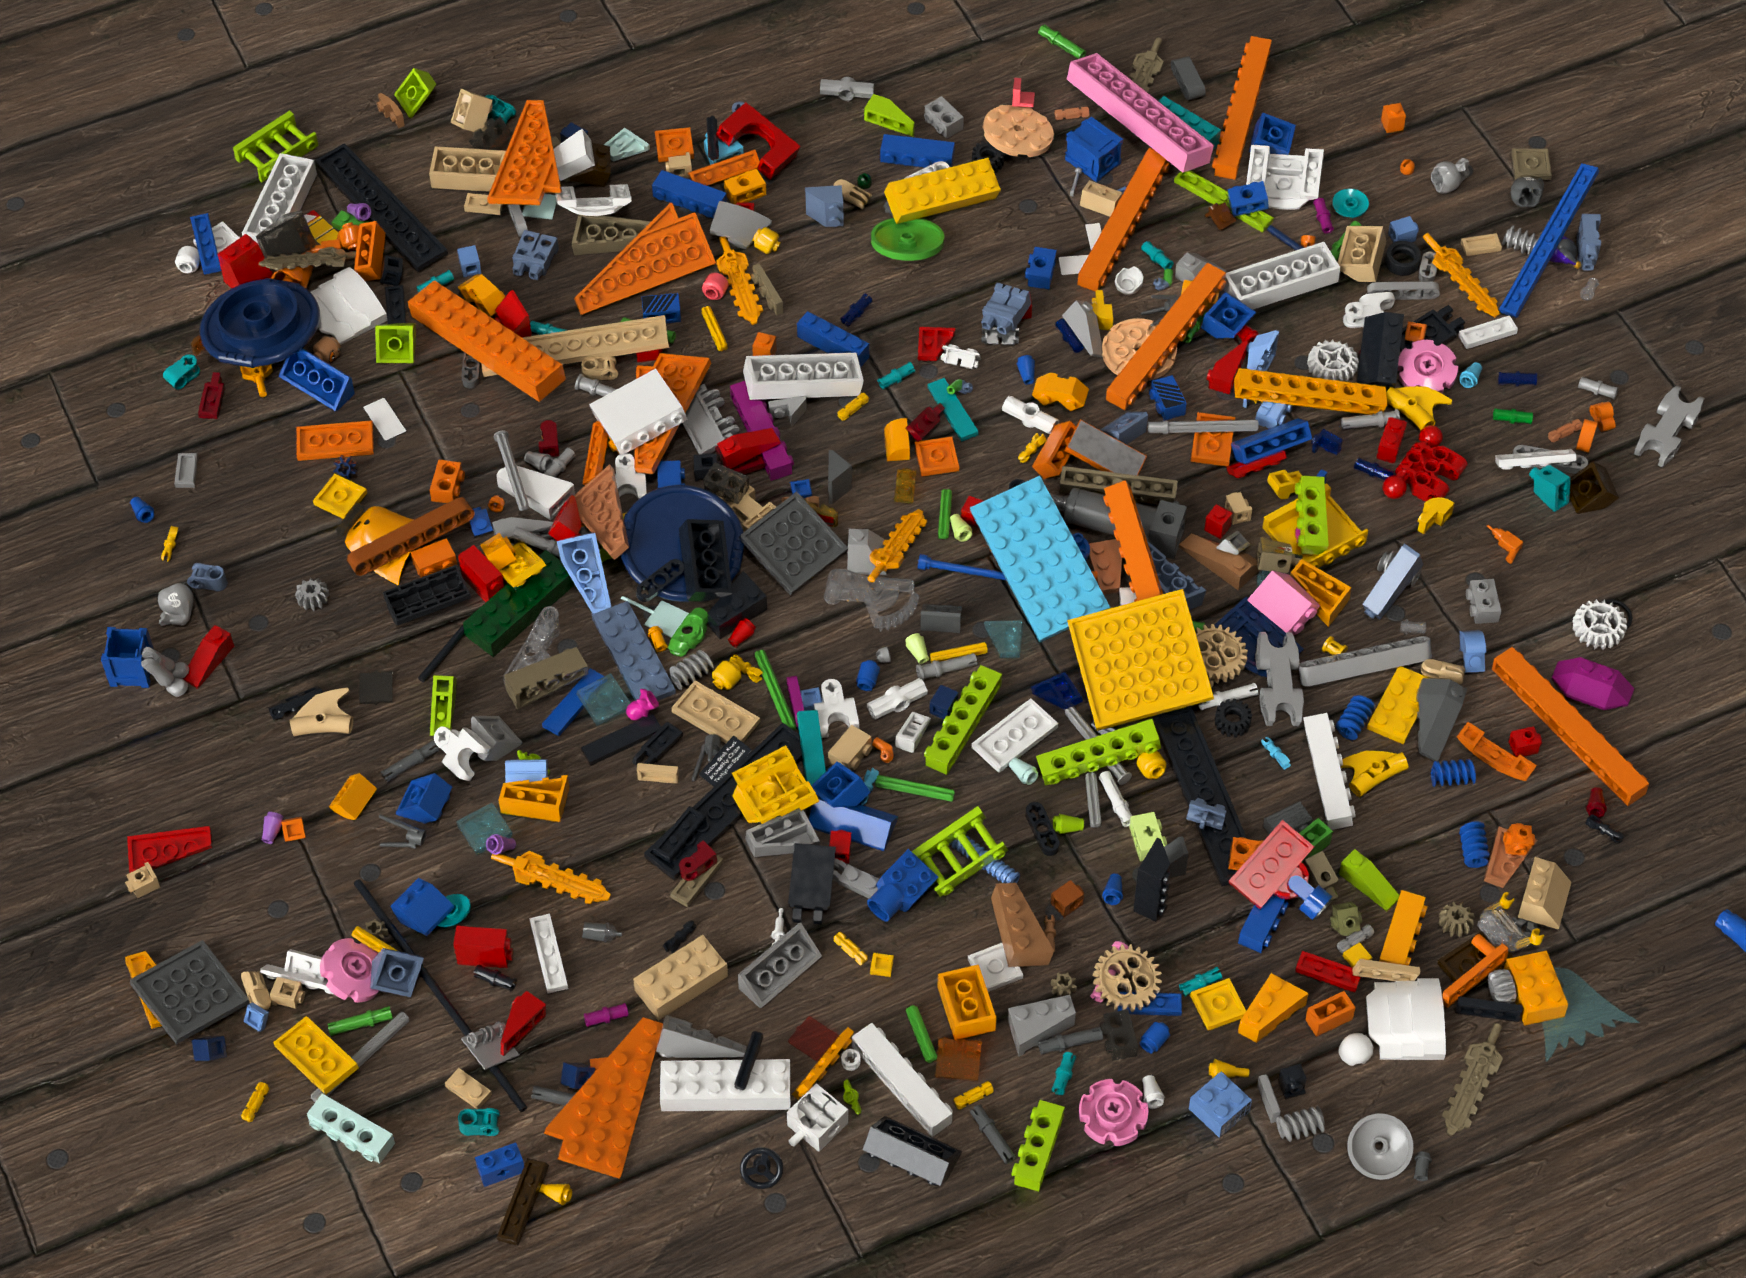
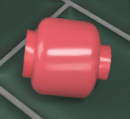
[702,273,729,300]

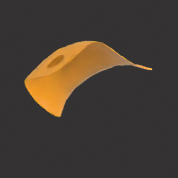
[345,506,413,585]

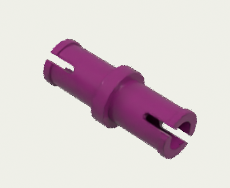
[1313,198,1334,234]
[584,1003,628,1027]

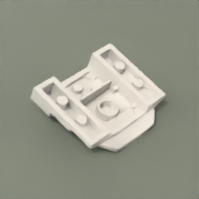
[1246,145,1324,210]
[555,184,632,216]
[311,267,387,345]
[1366,978,1446,1060]

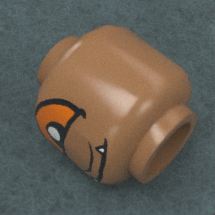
[313,336,341,364]

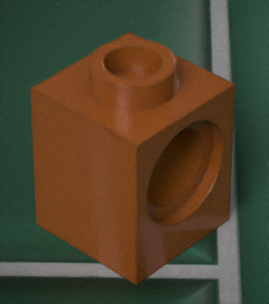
[1051,880,1084,918]

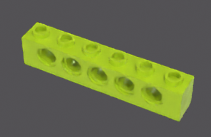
[924,665,1002,775]
[1036,719,1161,786]

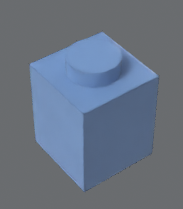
[1388,216,1419,243]
[457,245,481,277]

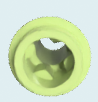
[949,514,972,542]
[905,633,929,664]

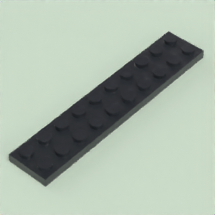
[315,143,448,272]
[1153,706,1247,887]
[644,723,802,881]

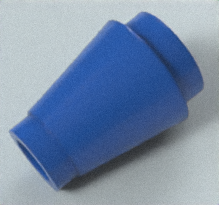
[1016,355,1035,385]
[130,497,154,523]
[1102,874,1123,905]

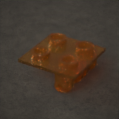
[935,1037,982,1081]

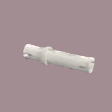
[1199,683,1258,710]
[1099,771,1132,827]

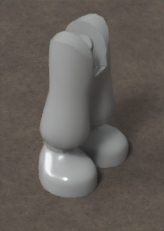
[141,647,189,697]

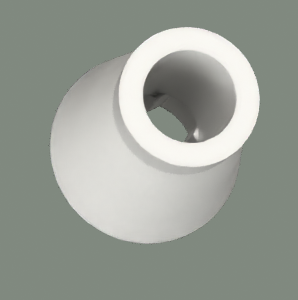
[1142,1075,1165,1109]

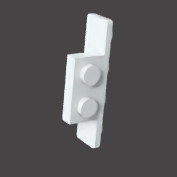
[260,949,333,994]

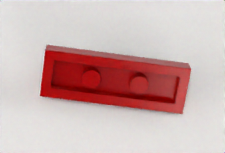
[1226,450,1287,478]
[1295,951,1361,992]

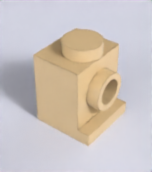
[665,152,692,178]
[1225,492,1252,525]
[125,862,160,898]
[270,977,305,1008]

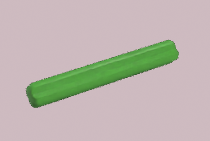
[875,775,955,801]

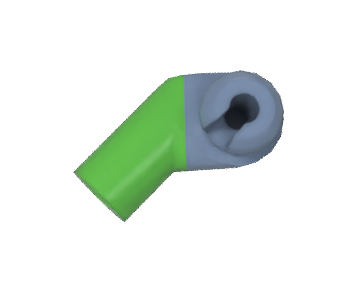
[1153,269,1173,291]
[947,379,973,394]

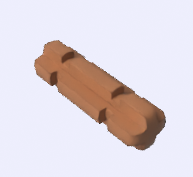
[1054,107,1090,120]
[1548,419,1583,442]

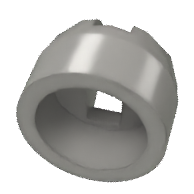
[876,647,891,663]

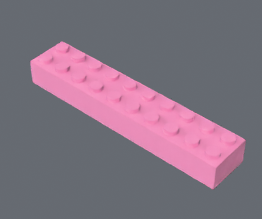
[1067,53,1214,172]

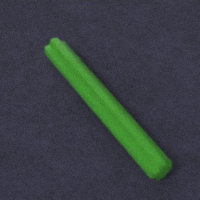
[755,649,796,731]

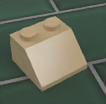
[450,89,492,134]

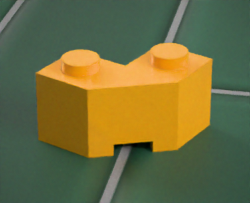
[458,274,505,316]
[1032,372,1089,412]

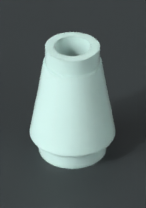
[1009,757,1038,785]

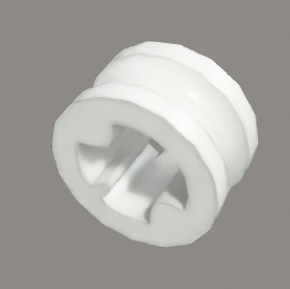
[841,1049,861,1071]

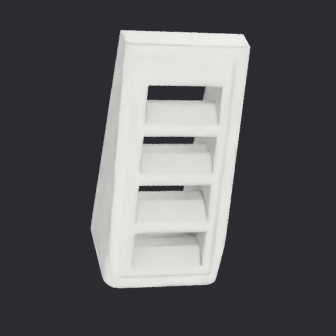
[895,712,931,753]

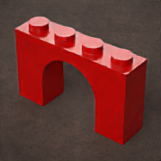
[716,102,801,180]

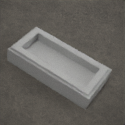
[174,453,198,488]
[1257,1074,1281,1123]

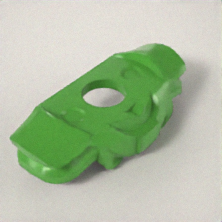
[668,608,708,657]

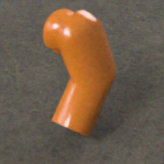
[872,737,894,763]

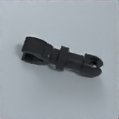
[1585,814,1624,843]
[663,920,696,953]

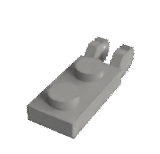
[833,859,879,898]

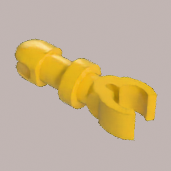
[1018,433,1046,463]
[161,526,178,562]
[730,655,763,683]

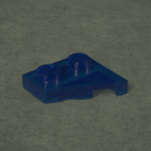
[1031,672,1083,710]

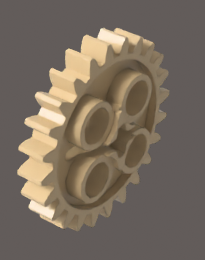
[1195,624,1248,683]
[1093,944,1162,1012]

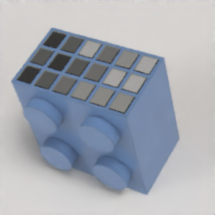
[1189,1071,1252,1138]

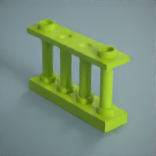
[233,110,319,182]
[911,806,1008,897]

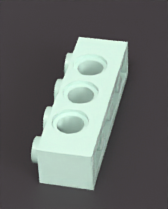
[307,1094,395,1164]

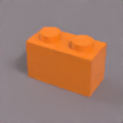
[411,538,458,578]
[1305,991,1355,1037]

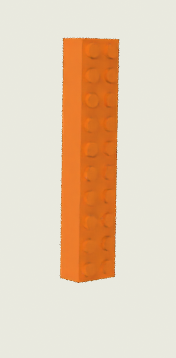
[408,280,566,402]

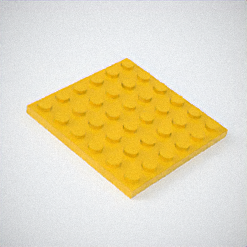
[1067,589,1214,731]

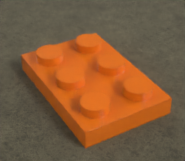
[1191,412,1235,466]

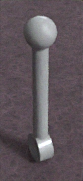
[1070,167,1082,197]

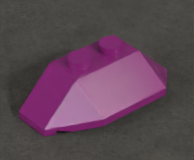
[1551,657,1634,710]

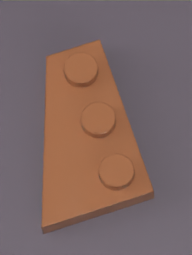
[1088,539,1122,595]

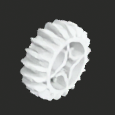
[1307,339,1359,382]
[1573,599,1627,650]

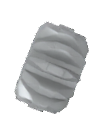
[295,577,329,611]
[1488,969,1517,1003]

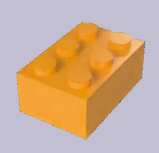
[1504,950,1568,1026]
[937,964,996,1040]

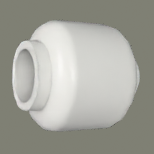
[175,246,201,273]

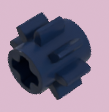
[333,455,357,479]

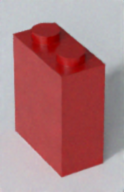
[458,545,504,602]
[453,926,513,968]

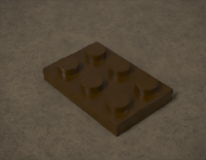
[1437,928,1514,994]

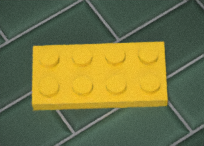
[499,541,546,588]
[1367,666,1429,745]
[273,1016,359,1095]

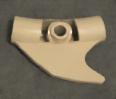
[290,688,353,737]

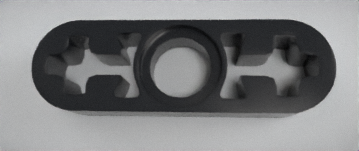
[636,559,684,602]
[1026,802,1060,856]

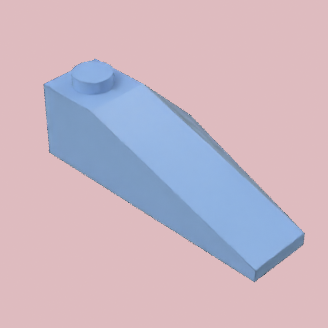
[1243,330,1279,408]
[556,533,611,614]

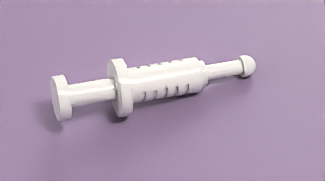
[771,908,785,945]

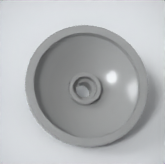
[1347,1113,1413,1180]

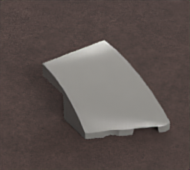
[710,201,772,249]

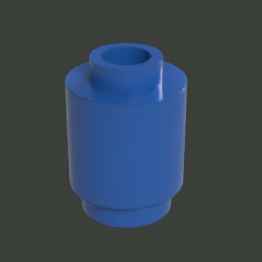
[856,660,880,691]
[1139,1022,1170,1054]

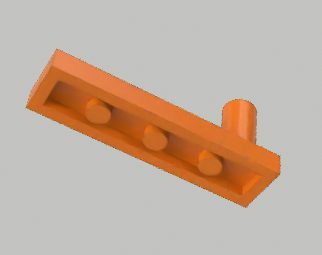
[1442,934,1509,1008]

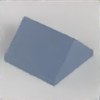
[1100,412,1148,445]
[370,948,424,997]

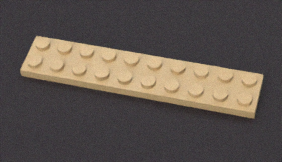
[482,315,669,377]

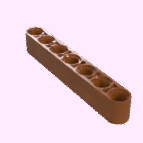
[347,497,475,576]

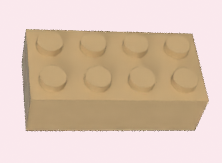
[429,147,506,192]
[633,935,728,1021]

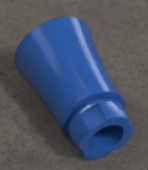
[1715,909,1746,953]

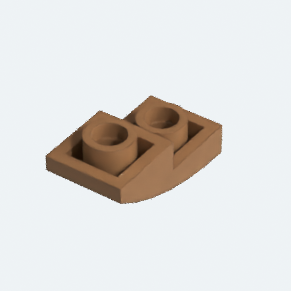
[377,93,405,128]

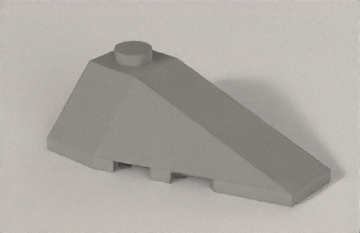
[656,1015,746,1058]

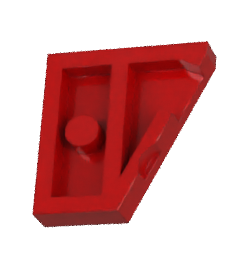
[918,327,955,361]

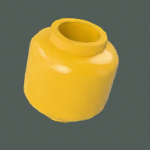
[752,227,781,254]
[712,660,741,690]
[1136,751,1167,779]

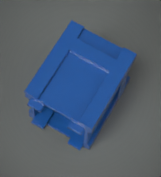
[1065,117,1123,183]
[101,627,154,688]

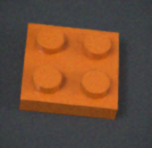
[655,127,694,162]
[915,437,959,477]

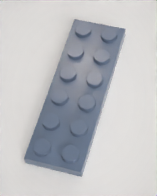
[592,601,676,701]

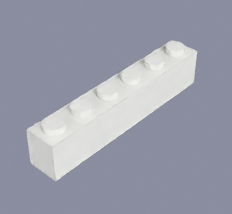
[1303,713,1356,830]
[852,1023,953,1137]

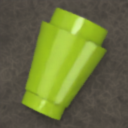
[1053,814,1084,834]

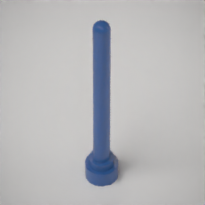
[917,554,1007,581]

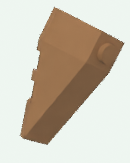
[1179,533,1260,590]

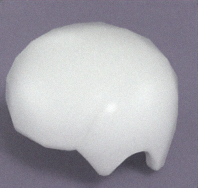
[1115,266,1144,295]
[1339,1033,1374,1066]

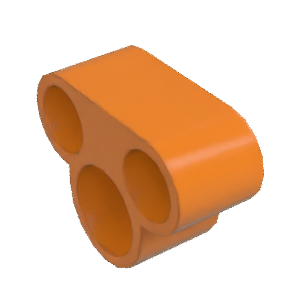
[1589,401,1616,432]
[1576,419,1598,453]

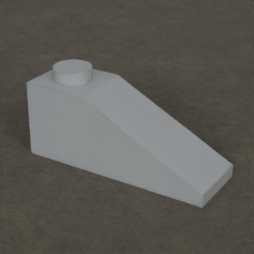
[1062,300,1102,358]
[492,517,553,546]

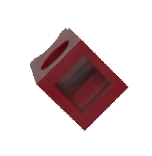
[539,420,559,457]
[679,840,718,881]

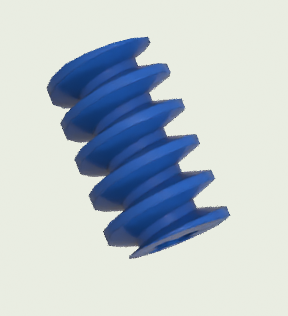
[1336,695,1376,740]
[1431,759,1476,787]
[1459,821,1490,868]

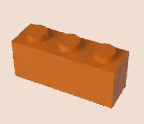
[354,221,386,281]
[1032,421,1076,479]

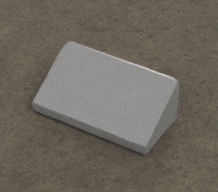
[1216,531,1250,555]

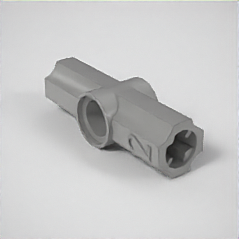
[820,77,874,101]

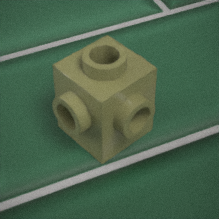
[1330,902,1362,936]

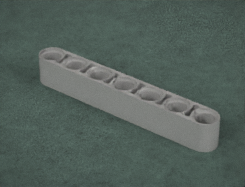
[1299,636,1432,686]

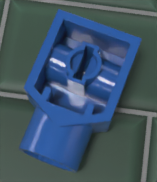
[867,849,938,921]

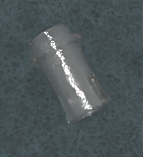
[1580,278,1599,301]
[1400,619,1426,635]

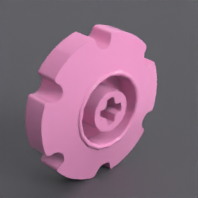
[1397,340,1458,393]
[320,938,379,1003]
[1079,1079,1148,1146]

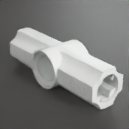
[1002,396,1059,434]
[867,678,928,720]

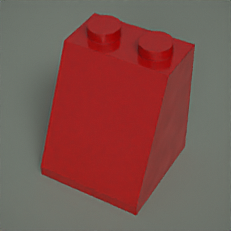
[218,234,273,288]

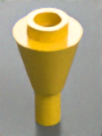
[1209,1059,1249,1078]
[539,1184,572,1205]

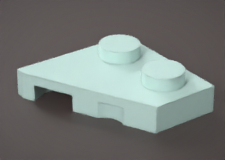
[604,128,650,161]

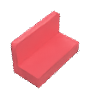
[1012,78,1035,107]

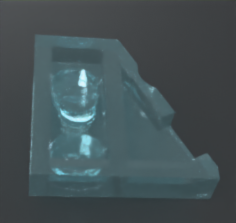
[984,620,1023,658]

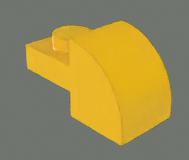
[1092,290,1113,330]
[1267,470,1302,499]
[1417,497,1455,534]

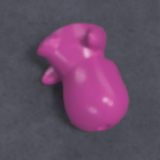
[626,689,659,721]

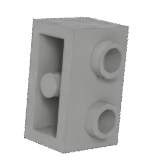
[1466,579,1501,624]

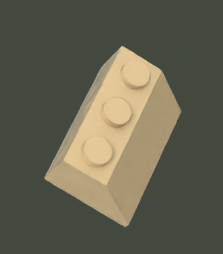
[1337,226,1386,282]
[1518,857,1571,929]

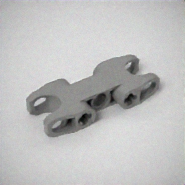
[1634,385,1705,468]
[1255,632,1304,726]

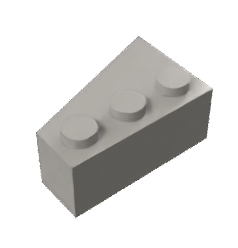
[745,809,820,857]
[1008,995,1076,1057]

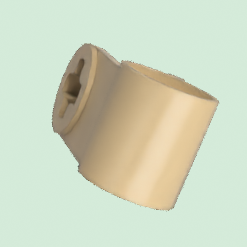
[581,356,618,381]

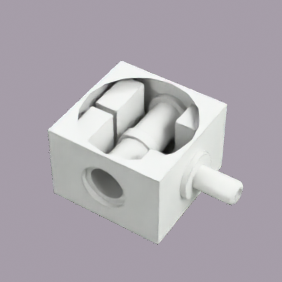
[787,1083,848,1152]

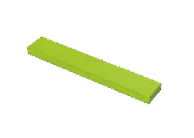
[1174,170,1274,233]

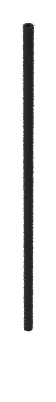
[354,879,528,1112]

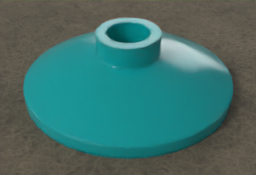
[1332,189,1369,218]
[437,894,471,927]

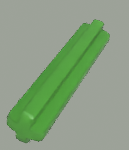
[938,489,952,539]
[906,1005,937,1063]

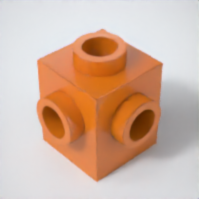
[1503,823,1535,855]

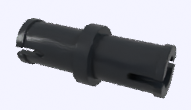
[474,964,517,992]

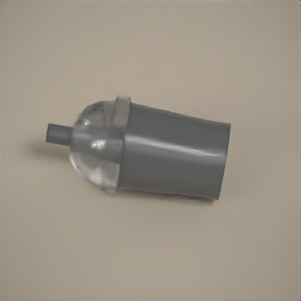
[582,921,622,943]

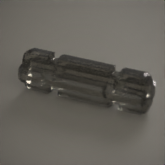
[336,503,365,537]

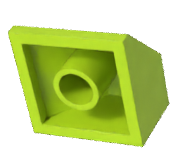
[394,68,436,118]
[375,323,416,363]

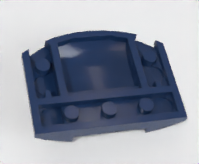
[1214,596,1304,677]

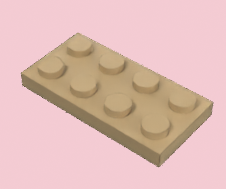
[671,680,760,744]

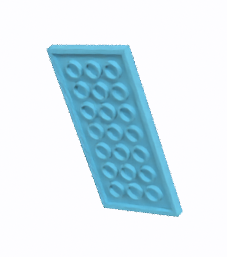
[970,476,1110,643]

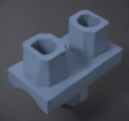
[1186,798,1227,830]

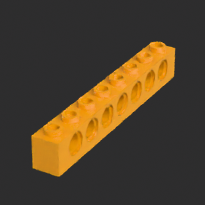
[1234,368,1387,415]

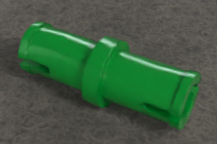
[1493,408,1533,424]

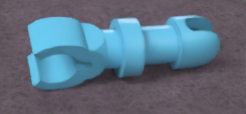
[1261,737,1291,770]
[861,767,879,805]

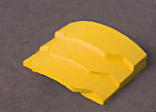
[732,745,819,824]

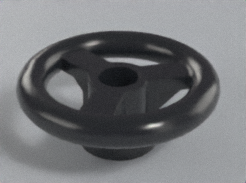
[740,1147,784,1189]

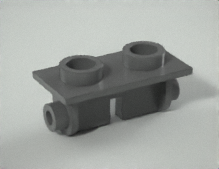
[981,325,1019,346]

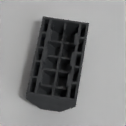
[383,565,471,626]

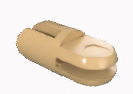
[833,179,872,210]
[1421,659,1465,685]
[241,971,271,1011]

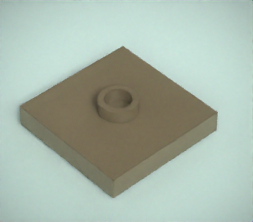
[1511,149,1552,180]

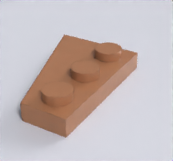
[1484,826,1538,888]

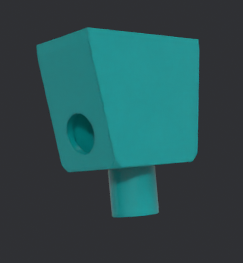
[1529,465,1570,512]

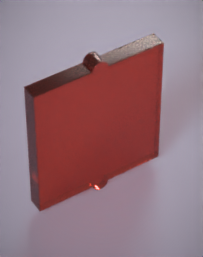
[788,1016,839,1062]

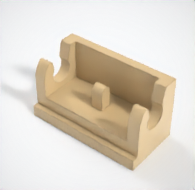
[1080,180,1123,217]

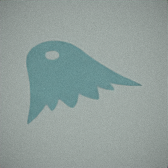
[1542,967,1639,1062]

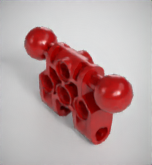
[1382,425,1468,502]

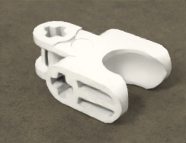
[1343,292,1395,328]
[615,453,647,500]
[814,679,859,738]
[434,727,491,781]

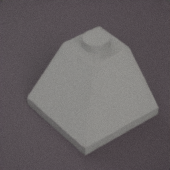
[1175,252,1226,282]
[847,529,886,575]
[471,716,522,761]

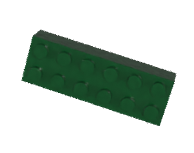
[463,550,575,657]

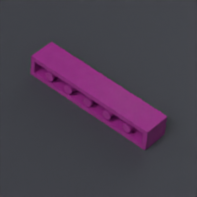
[730,381,794,481]

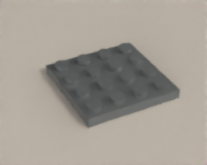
[739,492,848,595]
[130,940,249,1044]

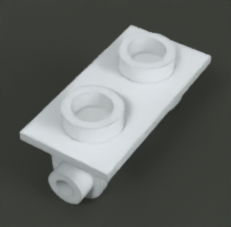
[941,344,981,369]

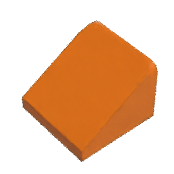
[1405,322,1427,342]

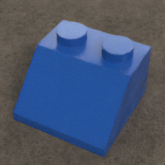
[1249,113,1296,155]
[1201,292,1256,338]
[811,761,871,808]
[395,773,452,823]
[390,878,455,936]

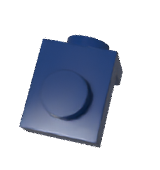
[469,507,493,537]

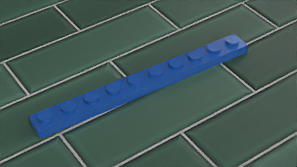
[1499,163,1599,318]

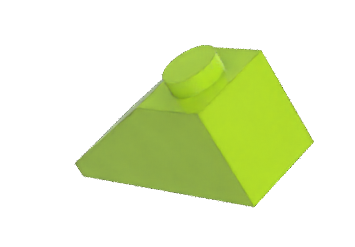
[864,94,914,137]
[430,675,457,736]
[1339,849,1400,911]

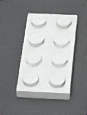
[972,698,1058,773]

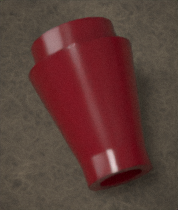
[1586,787,1607,818]

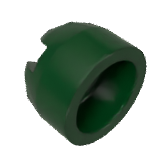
[857,173,872,189]

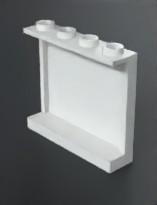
[589,369,688,456]

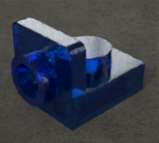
[1311,429,1343,455]

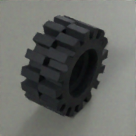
[972,141,1004,173]
[1215,699,1252,738]

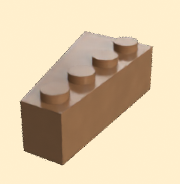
[991,883,1054,967]

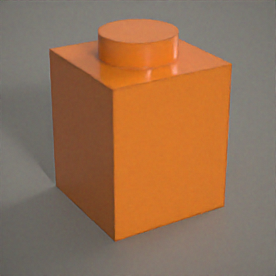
[1381,103,1406,133]
[752,332,777,356]

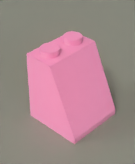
[1248,570,1320,635]

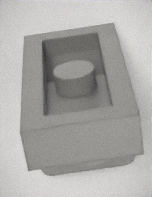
[768,396,806,427]

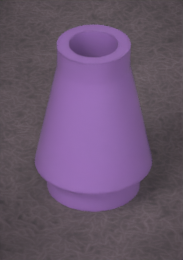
[347,203,371,221]
[261,812,283,844]
[486,834,516,855]

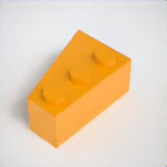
[1290,559,1351,627]

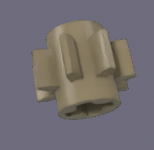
[364,919,389,942]
[1051,972,1077,997]

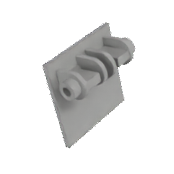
[461,1022,519,1070]

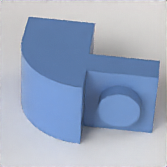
[1459,630,1486,673]

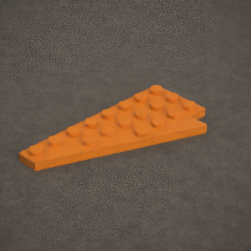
[487,100,562,205]
[574,203,716,315]
[634,353,711,474]
[544,1017,663,1179]

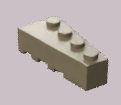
[504,647,588,710]

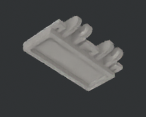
[683,384,740,455]

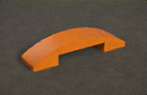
[1457,722,1537,781]

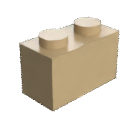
[828,725,872,771]

